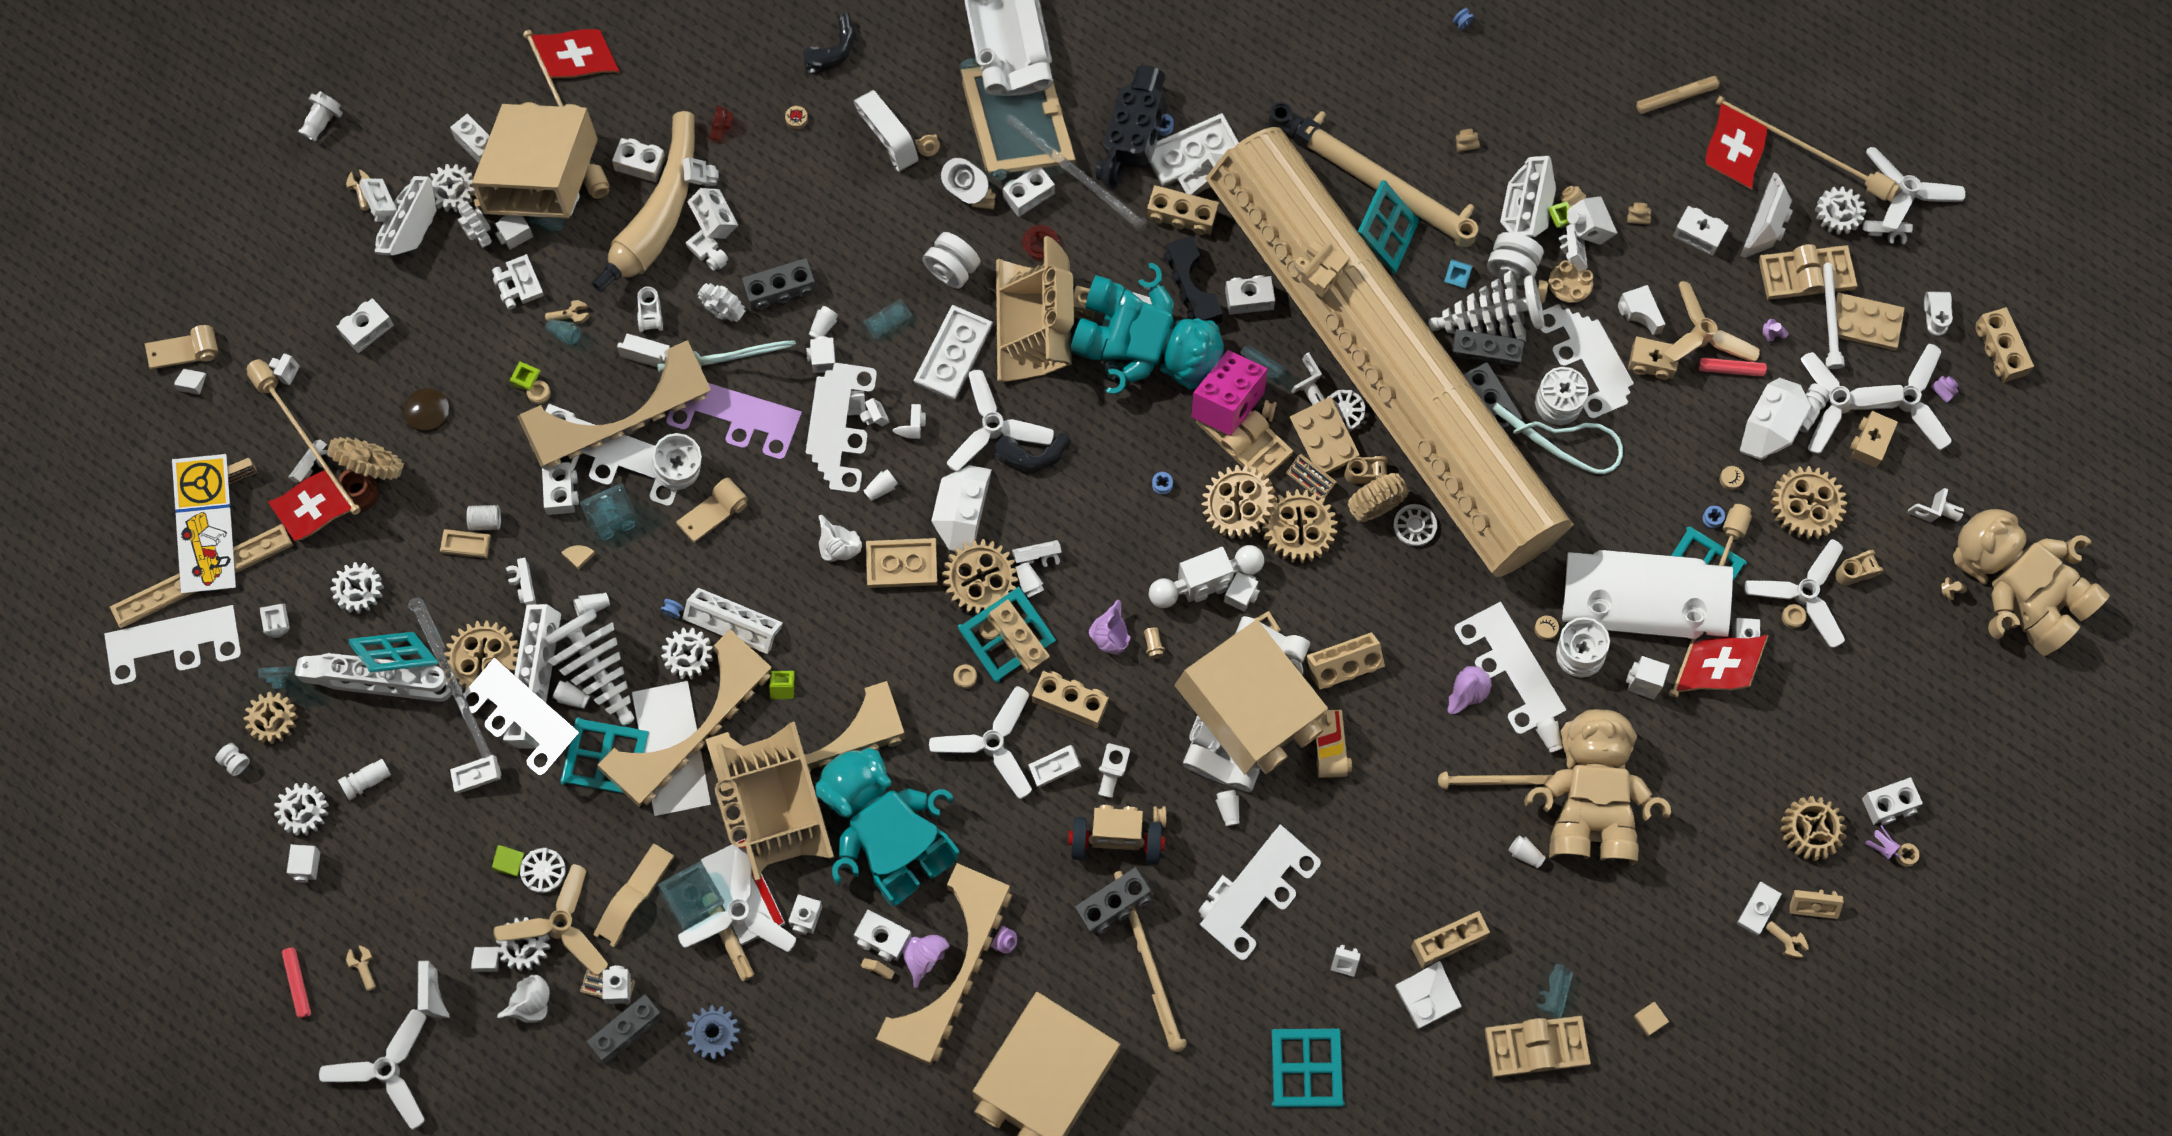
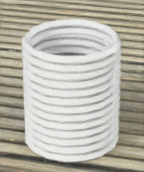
[467,505,501,531]

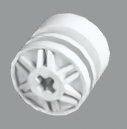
[1535,367,1589,425]
[652,433,702,490]
[1556,617,1610,678]

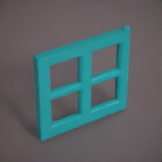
[1358,180,1419,274]
[1671,527,1747,580]
[958,587,1056,683]
[349,632,438,673]
[560,717,649,794]
[1271,1029,1345,1107]

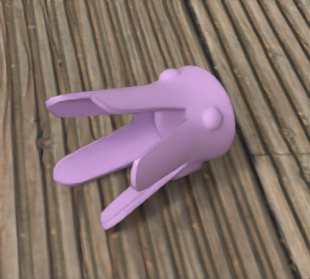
[1866,825,1901,860]

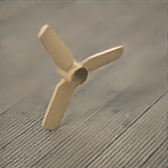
[1663,281,1760,363]
[494,864,608,976]

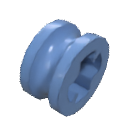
[1453,8,1475,30]
[1159,114,1174,136]
[1152,472,1173,495]
[1702,506,1725,529]
[660,599,684,619]

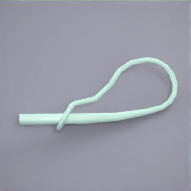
[657,341,796,373]
[1492,403,1623,474]

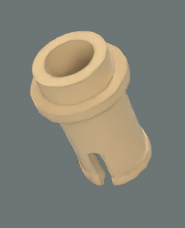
[1144,627,1165,659]

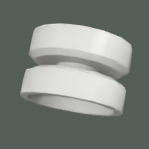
[922,232,981,289]
[1487,232,1544,285]

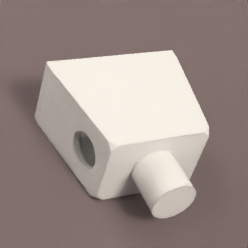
[1567,197,1617,245]

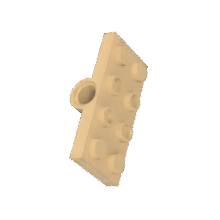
[1759,245,1857,300]
[1196,405,1293,479]
[1485,1016,1590,1078]

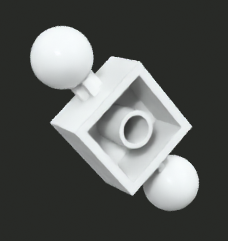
[1149,545,1264,608]

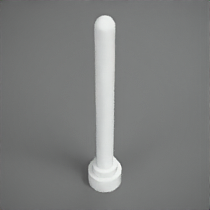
[1823,262,1845,369]

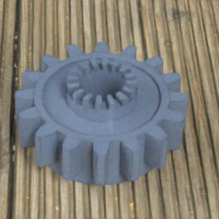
[686,1005,741,1061]

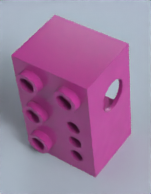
[1191,350,1268,436]

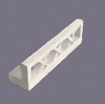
[683,588,783,654]

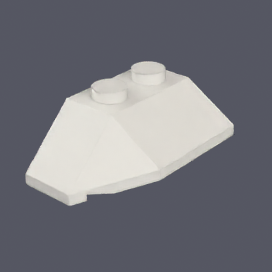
[1500,156,1556,237]
[1741,173,1793,258]
[375,176,437,255]
[1740,378,1811,460]
[931,465,992,552]

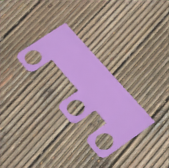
[666,383,802,459]

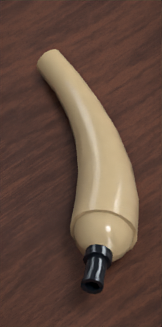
[591,111,694,293]

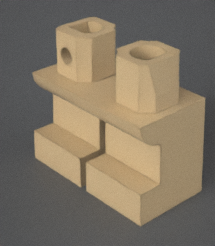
[1294,240,1350,297]

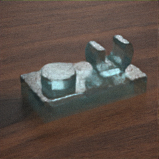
[863,299,913,341]
[1241,345,1287,379]
[258,666,293,689]
[1536,964,1573,1019]

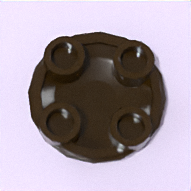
[403,388,449,431]

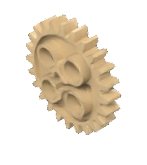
[327,437,404,480]
[1202,465,1277,539]
[1770,466,1847,540]
[1262,489,1337,563]
[942,539,1018,615]
[444,620,519,696]

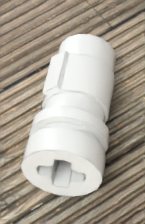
[1799,384,1830,432]
[338,759,391,801]

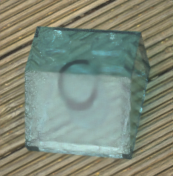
[580,483,639,541]
[658,861,725,932]

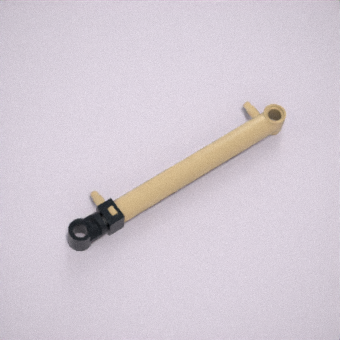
[1269,102,1478,248]

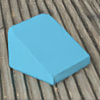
[1444,259,1473,289]

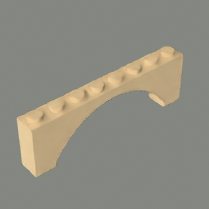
[518,340,711,468]
[598,629,772,807]
[705,681,905,797]
[876,863,1012,1066]

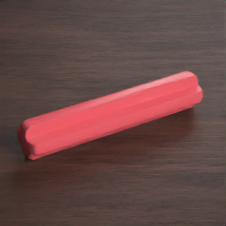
[1698,358,1767,377]
[282,947,311,1018]

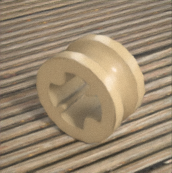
[1262,400,1277,422]
[1153,806,1166,828]
[1895,843,1919,867]

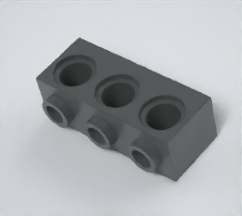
[742,258,816,310]
[1451,329,1524,367]
[1464,363,1522,433]
[1075,867,1155,935]
[587,994,663,1065]

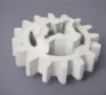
[430,164,475,212]
[1815,187,1866,235]
[457,201,492,248]
[697,283,745,322]
[331,562,384,614]
[661,628,713,679]
[274,783,328,836]
[496,917,550,971]

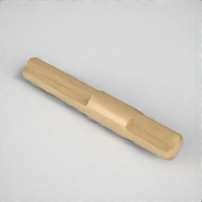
[1636,76,1719,114]
[703,892,754,981]

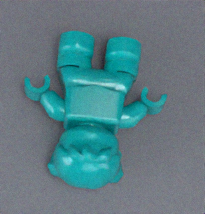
[1071,263,1224,396]
[815,748,959,907]

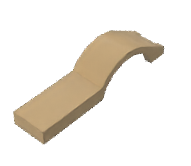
[593,843,675,948]

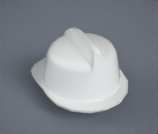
[941,158,988,203]

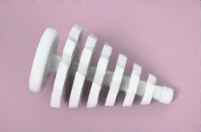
[1428,270,1544,341]
[545,609,634,725]

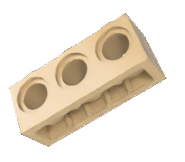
[1146,185,1219,235]
[1976,307,2034,383]
[987,600,1050,673]
[1307,632,1385,689]
[1032,671,1108,729]
[1411,911,1490,968]

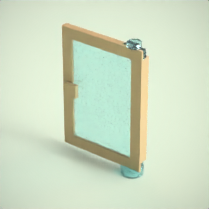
[959,58,1075,180]

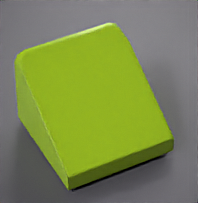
[1548,201,1570,228]
[509,361,541,391]
[770,671,795,699]
[492,845,524,877]

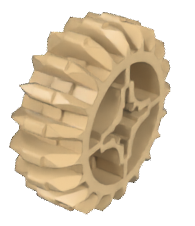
[1348,473,1409,522]
[1781,796,1846,861]

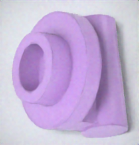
[1763,319,1788,341]
[1931,376,1959,403]
[990,926,1017,953]

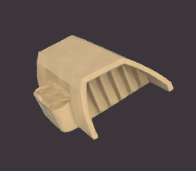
[996,236,1074,382]
[715,722,834,880]

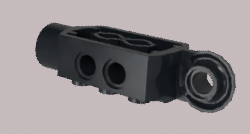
[1096,65,1168,190]

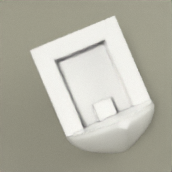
[893,404,926,439]
[260,604,289,638]

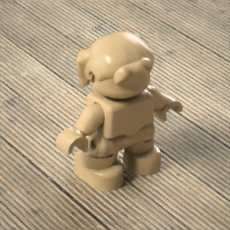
[1953,509,2110,656]
[1524,709,1671,865]

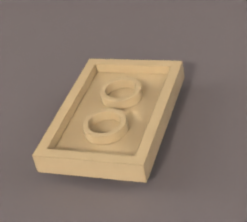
[1835,293,1904,351]
[1290,397,1360,474]
[866,538,937,588]

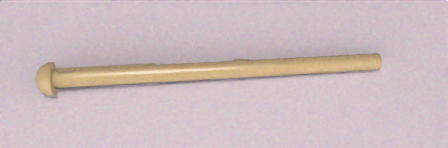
[1438,771,1553,790]
[1114,871,1186,1052]

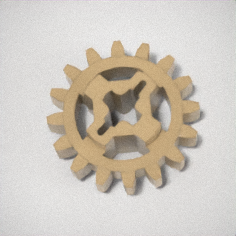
[244,692,298,744]

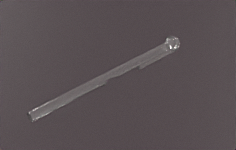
[1005,114,1147,232]
[408,597,491,758]

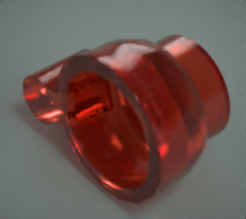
[709,105,733,142]

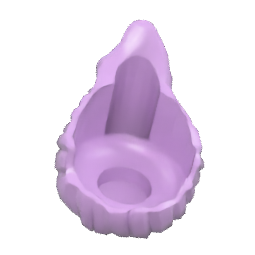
[1089,600,1130,655]
[1448,666,1492,714]
[903,935,949,988]

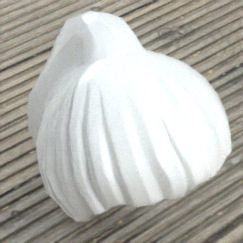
[819,515,862,562]
[497,975,549,1023]

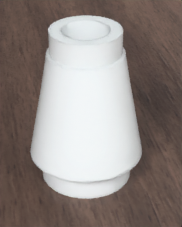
[809,306,838,339]
[863,470,898,502]
[1015,562,1044,598]
[573,593,610,617]
[553,681,590,709]
[1536,716,1563,753]
[1216,790,1240,826]
[1508,835,1546,868]

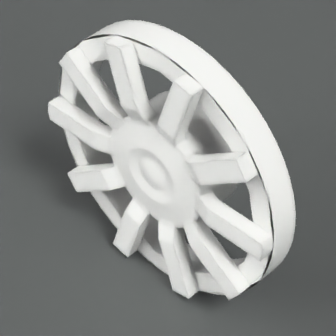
[1327,390,1366,431]
[1393,504,1437,546]
[520,848,566,893]

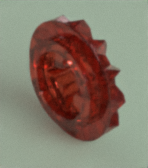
[1023,225,1058,259]

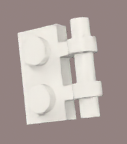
[492,254,544,310]

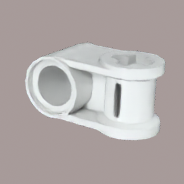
[638,287,663,332]
[1924,292,1953,336]

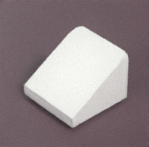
[174,369,206,395]
[471,947,499,972]

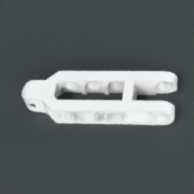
[295,653,453,702]

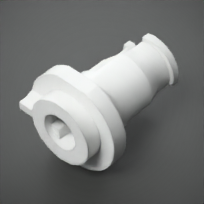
[298,91,343,142]

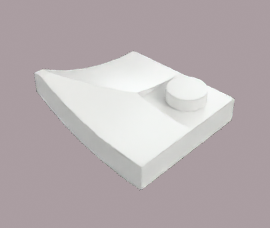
[418,961,449,1018]
[1395,961,1462,1029]

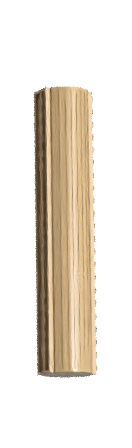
[1205,127,1574,577]

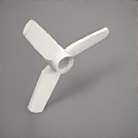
[1866,147,1965,231]
[1850,344,1952,450]
[1801,352,1904,454]
[947,370,1054,471]
[1744,539,1845,648]
[929,687,1032,799]
[678,848,796,952]
[319,1009,426,1129]

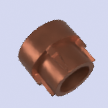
[338,470,379,512]

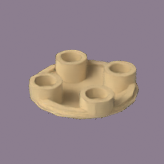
[1548,260,1593,303]

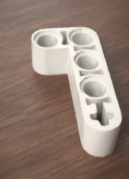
[854,90,919,172]

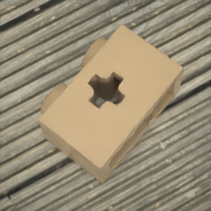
[1628,336,1678,380]
[1850,411,1898,468]

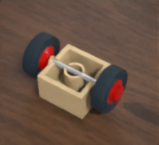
[1068,805,1165,865]

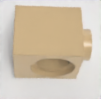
[1073,286,1095,321]

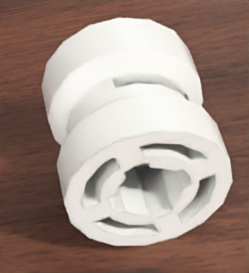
[215,743,250,776]

